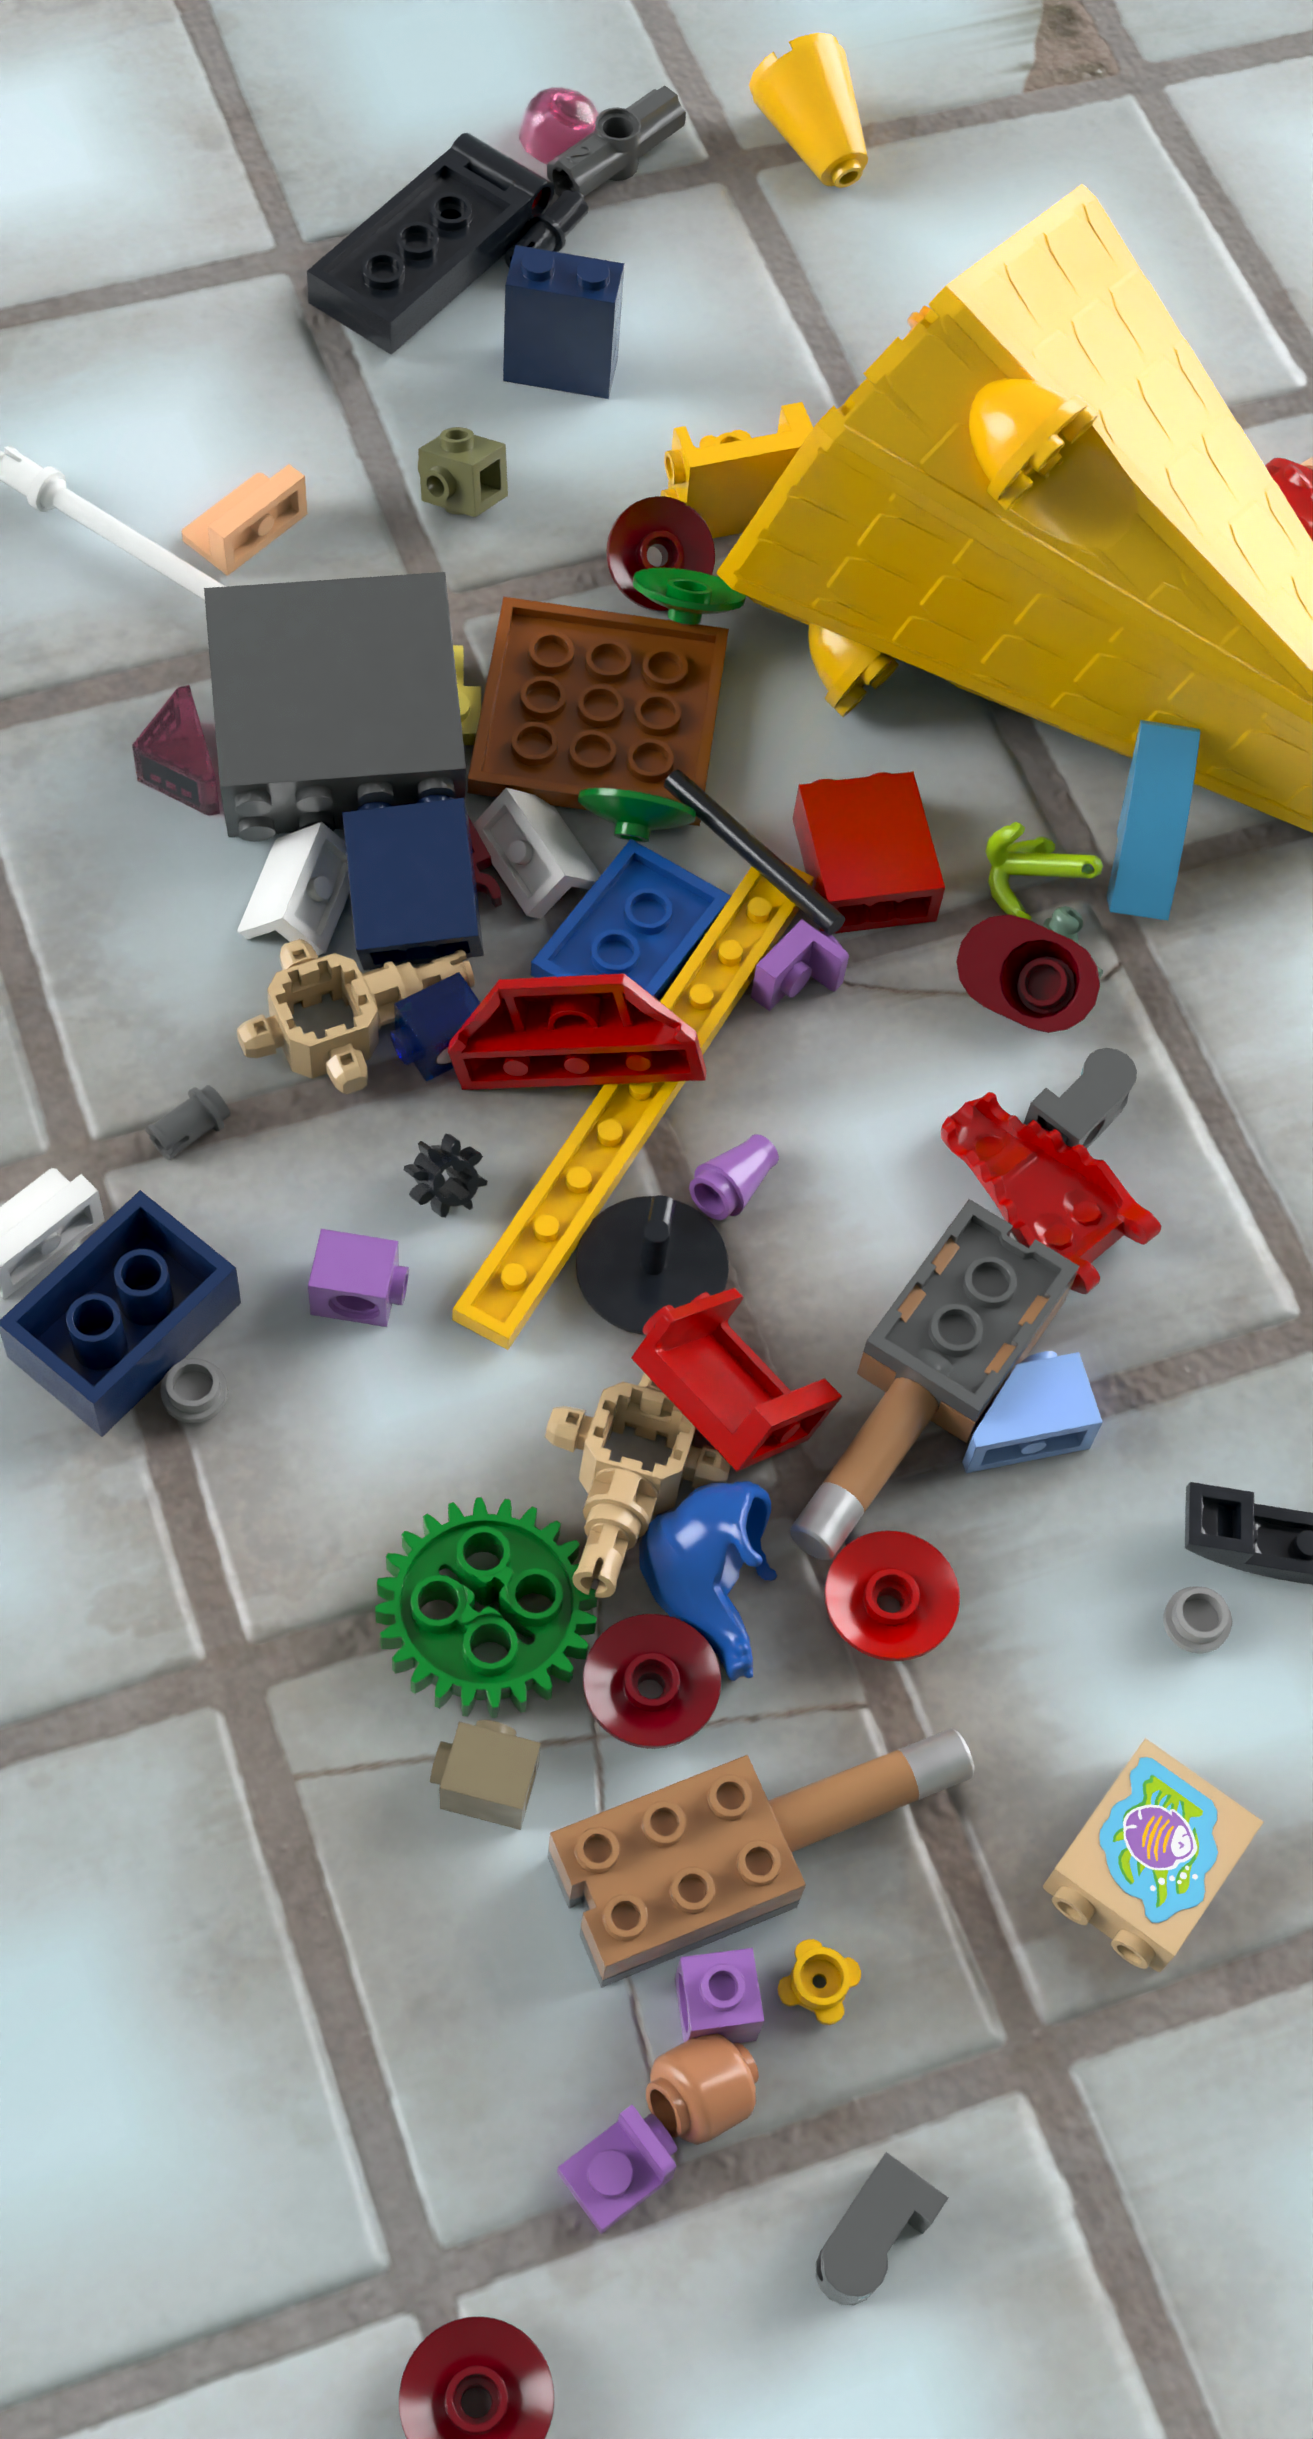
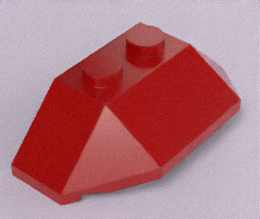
[448,974,707,1090]

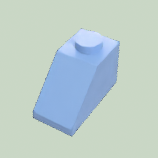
[962,1351,1103,1473]

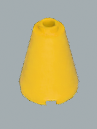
[749,33,868,188]

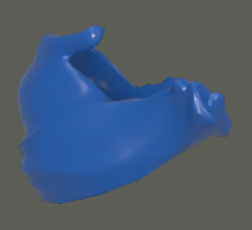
[639,1481,777,1681]

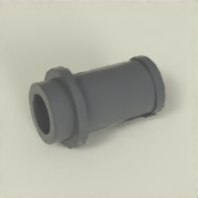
[146,1085,230,1160]

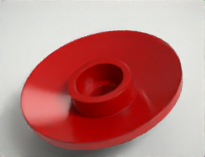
[824,1530,960,1661]

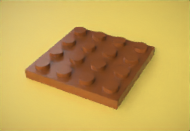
[467,596,729,826]

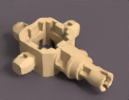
[237,939,475,1094]
[545,1373,731,1598]

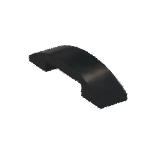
[1185,1482,1313,1585]

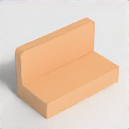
[181,464,307,576]

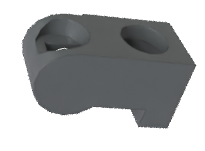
[1023,1048,1137,1148]
[816,2152,949,2305]

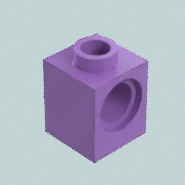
[308,1229,409,1327]
[674,1948,764,2044]

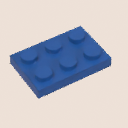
[530,839,731,1000]

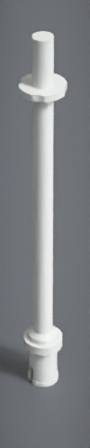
[0,446,226,600]

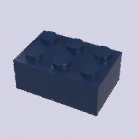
[0,1190,241,1437]

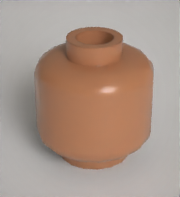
[646,2033,759,2145]

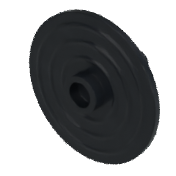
[576,1195,729,1335]

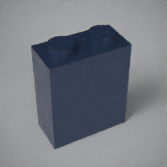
[503,245,625,399]
[342,794,484,970]

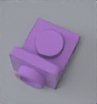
[751,919,849,1011]
[557,2105,677,2234]

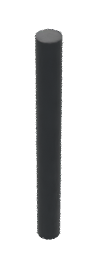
[664,770,845,935]

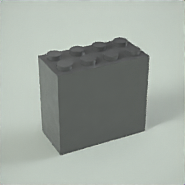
[204,572,466,841]

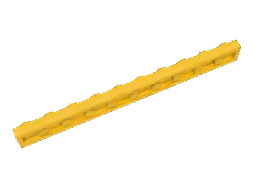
[452,862,814,1350]

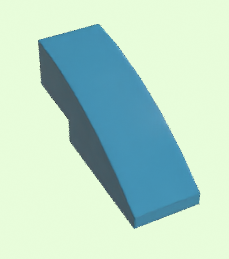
[1106,720,1201,921]

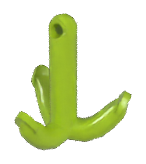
[985,822,1103,920]

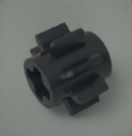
[403,1134,488,1218]

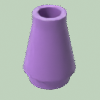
[689,1134,779,1220]

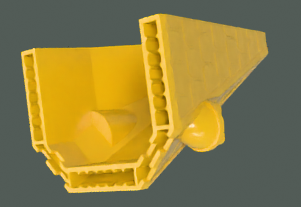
[716,184,1313,833]

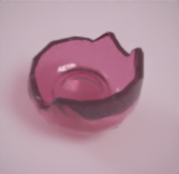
[519,87,599,164]

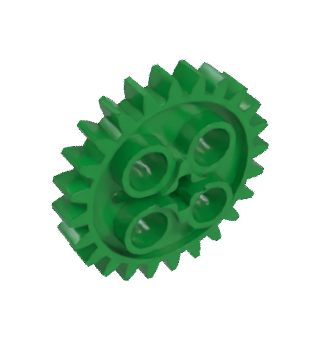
[375,1497,598,1718]

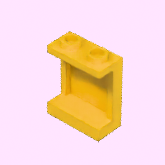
[661,402,813,538]

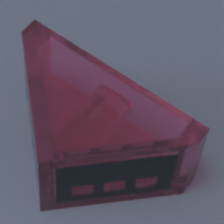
[132,685,220,816]

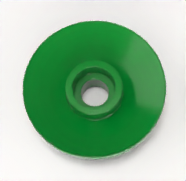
[633,568,746,625]
[578,788,696,842]

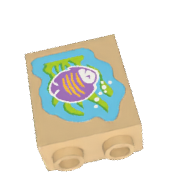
[1043,1738,1263,1972]

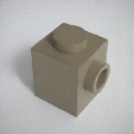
[430,1720,541,1830]

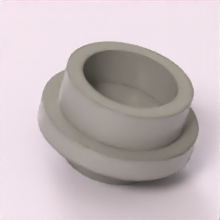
[161,1358,228,1424]
[1163,1586,1232,1654]

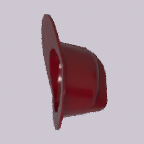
[956,914,1100,1033]

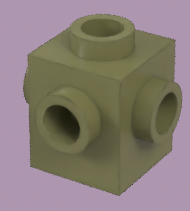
[418,427,508,517]

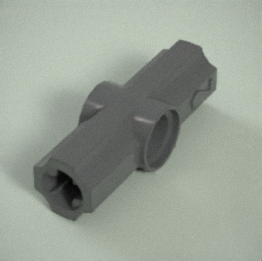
[547,85,686,197]

